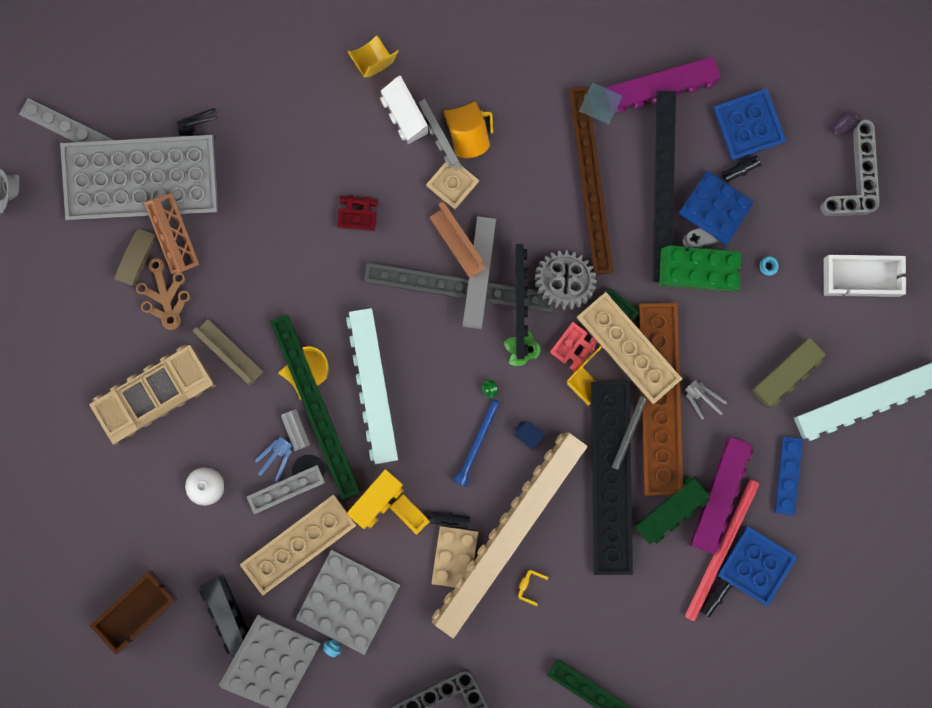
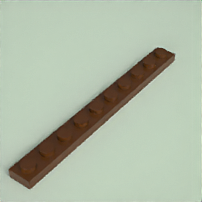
[569,86,613,275]

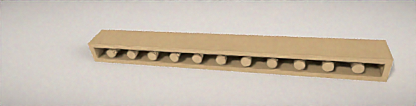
[431,432,588,639]

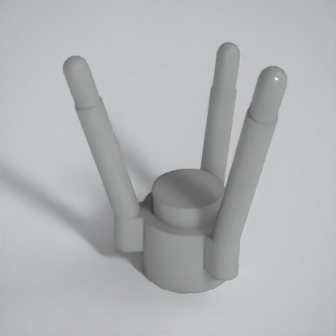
[685,380,727,420]

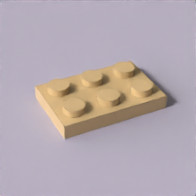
[431,526,478,588]

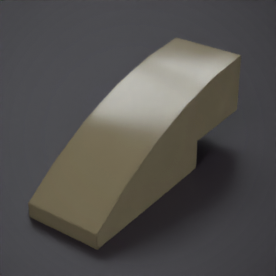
[114,228,156,287]

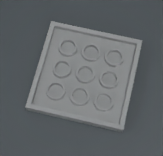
[296,550,400,655]
[219,615,320,708]

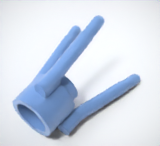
[255,437,292,482]

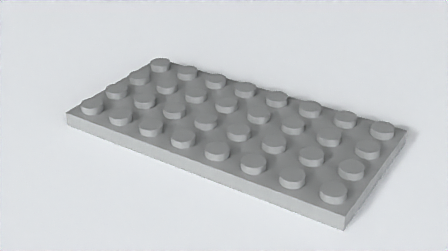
[60,135,218,220]

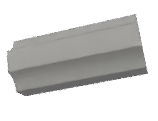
[281,409,310,451]

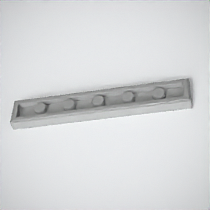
[462,216,496,329]

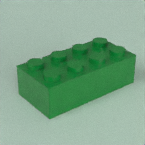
[659,246,741,293]

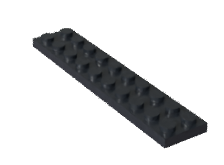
[590,381,633,575]

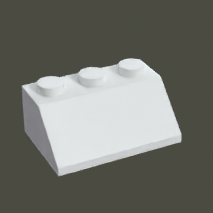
[380,76,428,144]

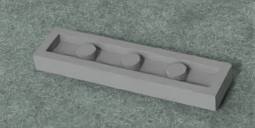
[418,99,462,171]
[247,465,325,514]

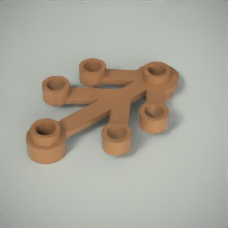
[136,258,191,330]

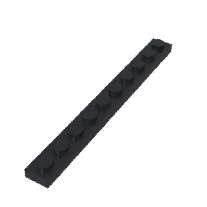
[652,91,676,282]

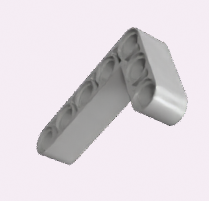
[820,120,879,216]

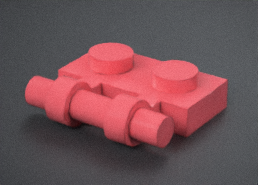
[550,322,598,372]

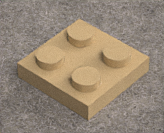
[426,162,480,210]

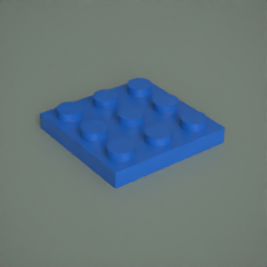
[713,89,786,161]
[679,171,754,245]
[717,526,797,607]

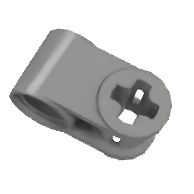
[683,228,720,248]

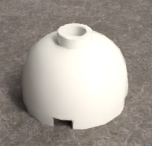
[185,467,224,506]

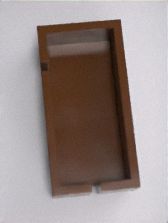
[90,571,178,655]

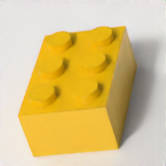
[347,469,404,529]

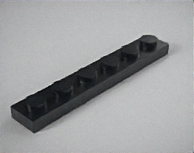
[515,244,528,361]

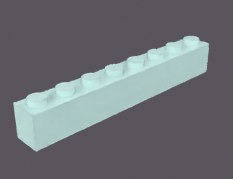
[346,308,398,464]
[794,362,932,441]

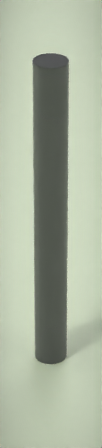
[611,396,647,470]

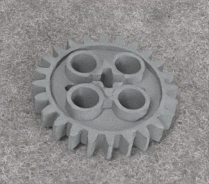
[534,250,597,310]

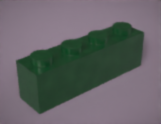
[635,475,711,545]

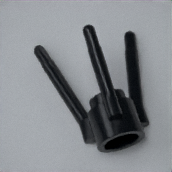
[177,108,217,139]

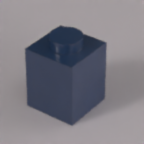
[514,420,545,450]

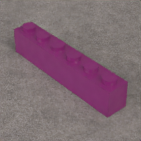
[603,57,721,114]
[689,437,753,554]

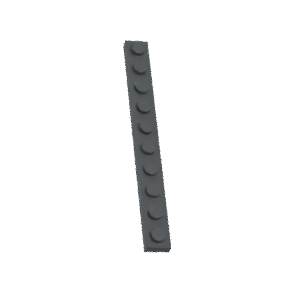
[364,263,554,313]

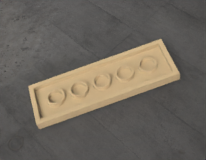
[576,292,682,404]
[240,495,357,596]

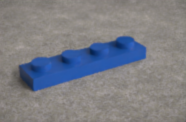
[774,437,803,515]

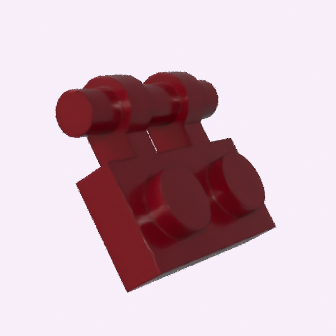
[337,195,378,232]

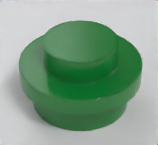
[482,379,497,399]

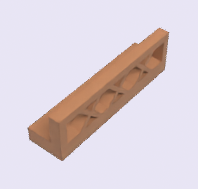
[144,193,199,274]
[429,202,486,278]

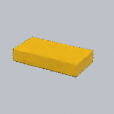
[389,494,430,535]

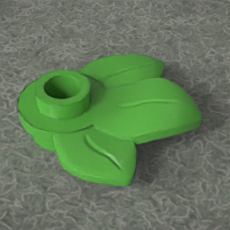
[504,331,541,366]

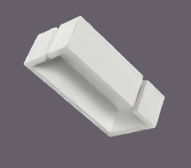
[824,255,906,297]

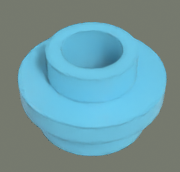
[759,257,779,276]
[323,639,342,657]

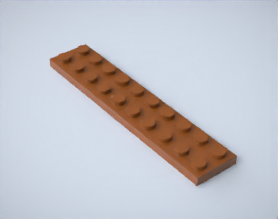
[639,303,683,496]

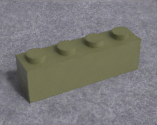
[751,338,826,407]

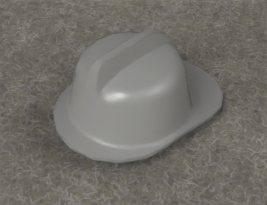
[0,169,19,214]

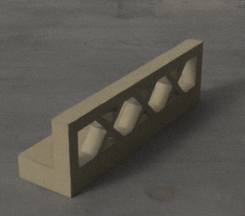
[193,319,264,386]

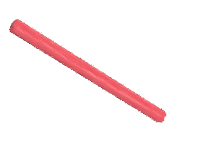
[685,479,760,621]

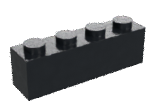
[199,575,249,657]

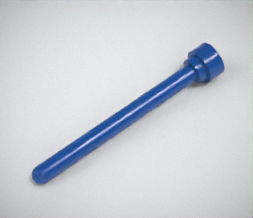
[453,400,499,487]

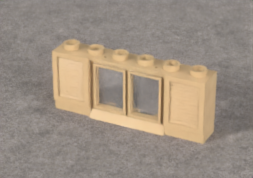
[89,344,216,445]

